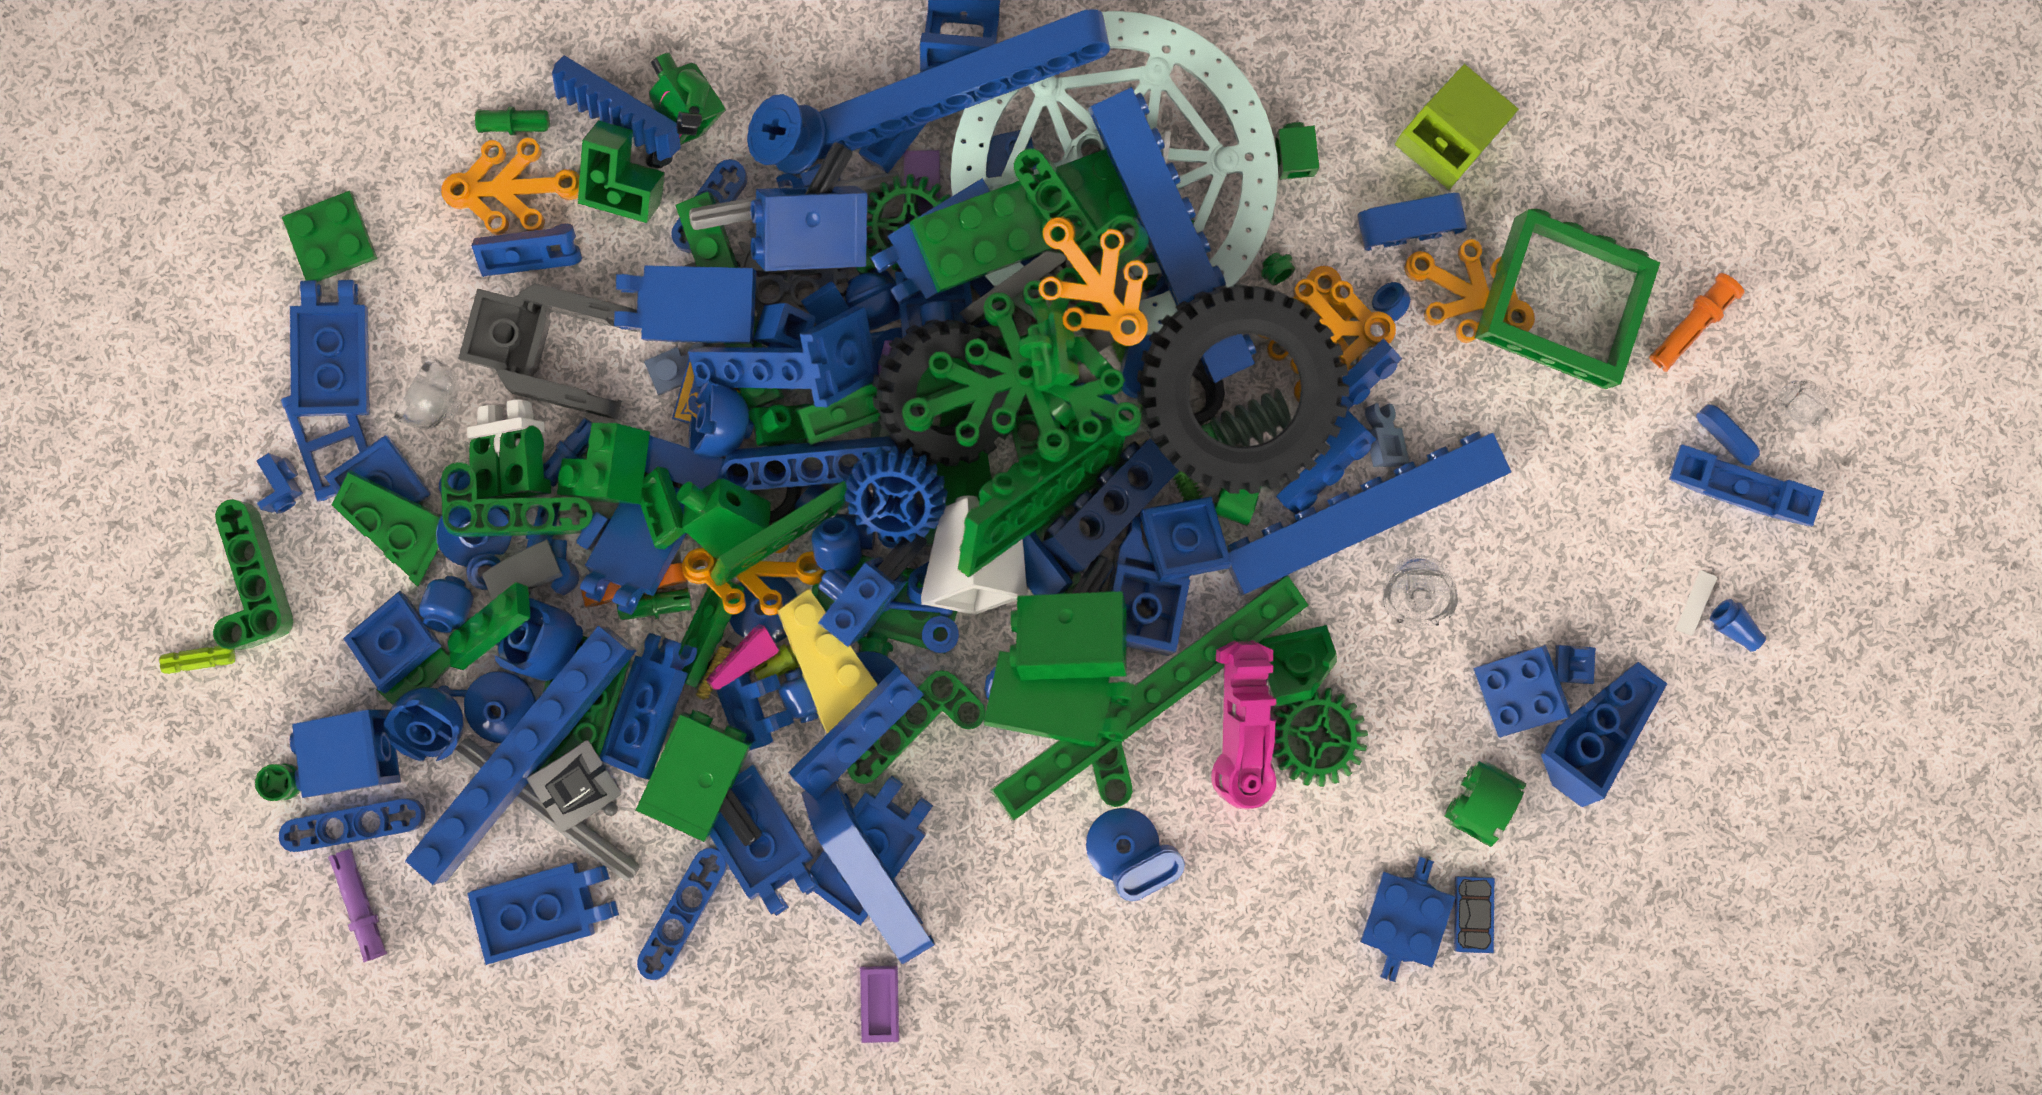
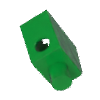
[677,479,771,560]

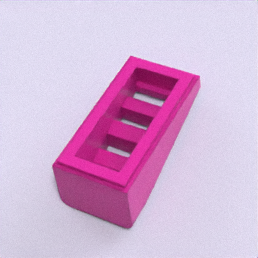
[706,624,779,690]

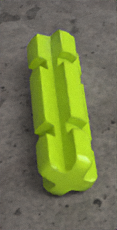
[159,645,235,674]

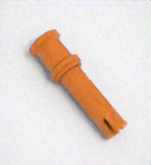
[1649,273,1745,372]

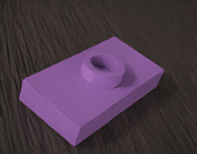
[904,150,940,224]

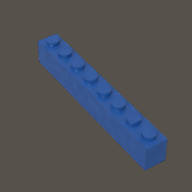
[1088,87,1256,383]
[1228,431,1512,596]
[405,626,637,885]

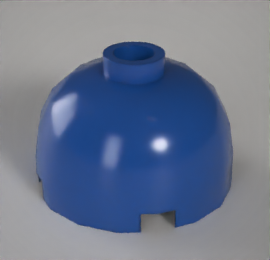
[688,382,754,457]
[384,687,464,761]

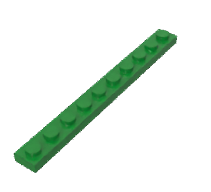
[990,575,1309,821]

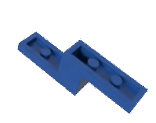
[1276,338,1402,515]

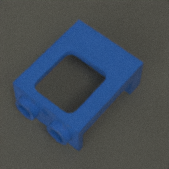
[920,0,1000,71]

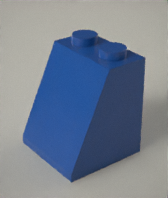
[290,709,401,798]

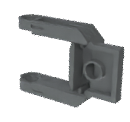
[960,249,1149,405]
[458,283,641,419]

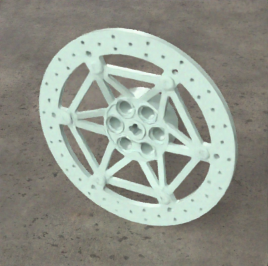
[951,11,1278,336]

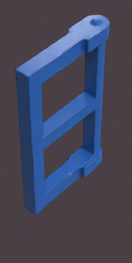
[281,395,369,502]

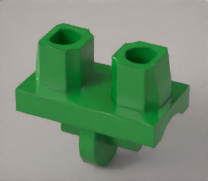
[1018,311,1079,391]
[749,404,808,446]

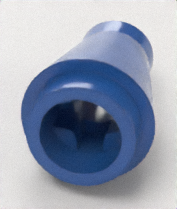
[1710,599,1766,652]

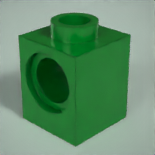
[1275,122,1320,180]

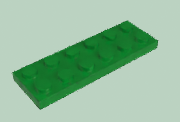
[909,149,1136,293]

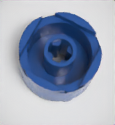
[494,598,583,681]

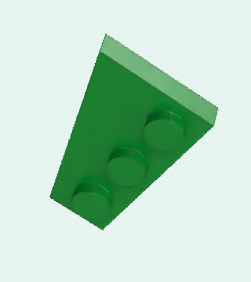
[332,470,442,587]

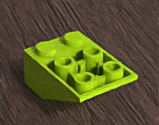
[1394,64,1519,190]

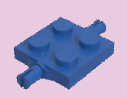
[1360,857,1455,982]

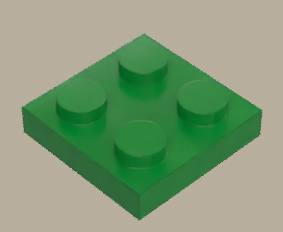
[282,191,378,282]

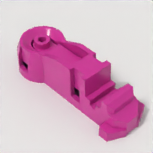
[1211,640,1276,810]

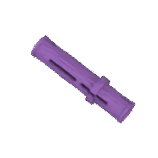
[328,849,387,963]

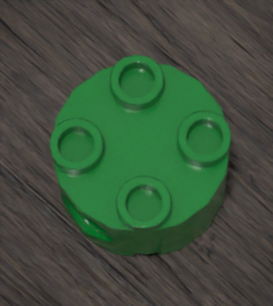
[1444,761,1527,847]

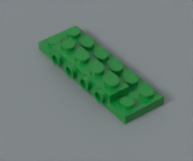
[958,413,1129,578]

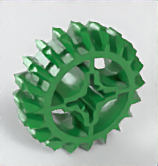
[867,174,952,271]
[1272,688,1368,787]

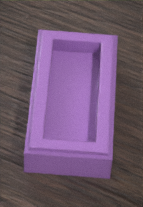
[860,965,899,1043]

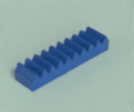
[552,55,681,161]

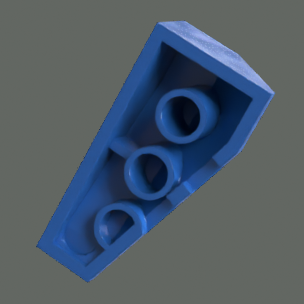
[1541,662,1667,808]

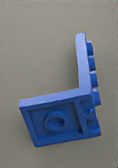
[688,307,878,407]

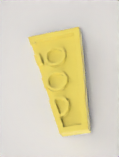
[777,589,878,734]

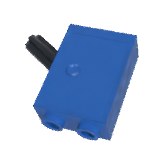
[750,142,867,271]
[818,534,927,647]

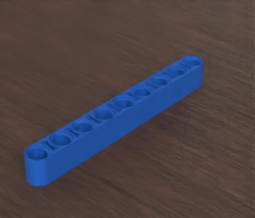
[818,9,1110,159]

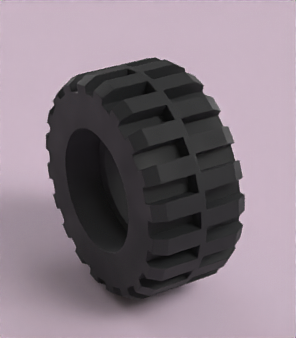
[872,319,1020,466]

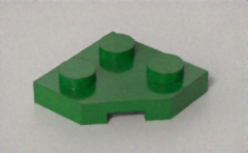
[1258,625,1337,707]

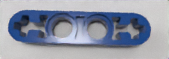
[279,798,426,852]
[637,847,728,980]

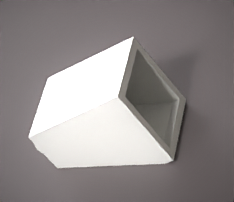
[921,496,1027,615]

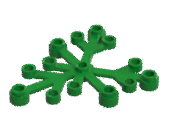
[902,268,1141,462]

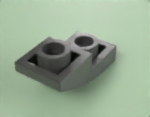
[482,540,563,601]

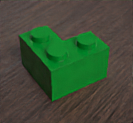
[578,120,665,223]
[557,423,650,504]

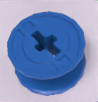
[747,94,826,175]

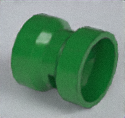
[255,763,300,801]

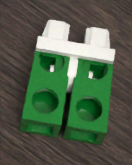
[467,399,552,499]

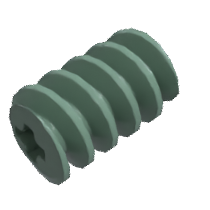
[1210,388,1291,447]

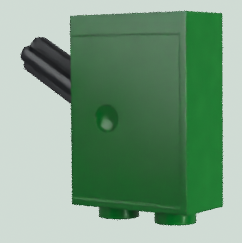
[1010,555,1127,680]
[635,709,762,846]

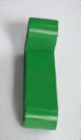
[1014,149,1148,274]
[441,462,593,537]
[213,499,293,650]
[847,670,986,784]

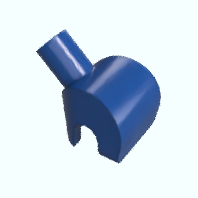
[550,540,579,596]

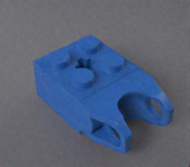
[1107,516,1190,656]

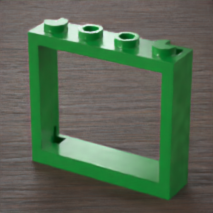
[1474,208,1661,389]

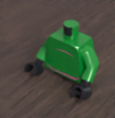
[646,52,726,169]

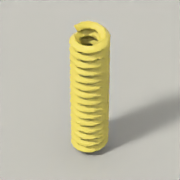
[695,646,732,700]

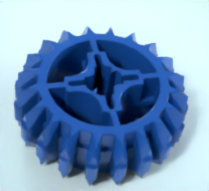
[845,445,948,544]

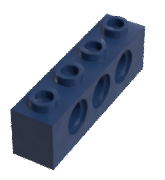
[1042,438,1179,575]

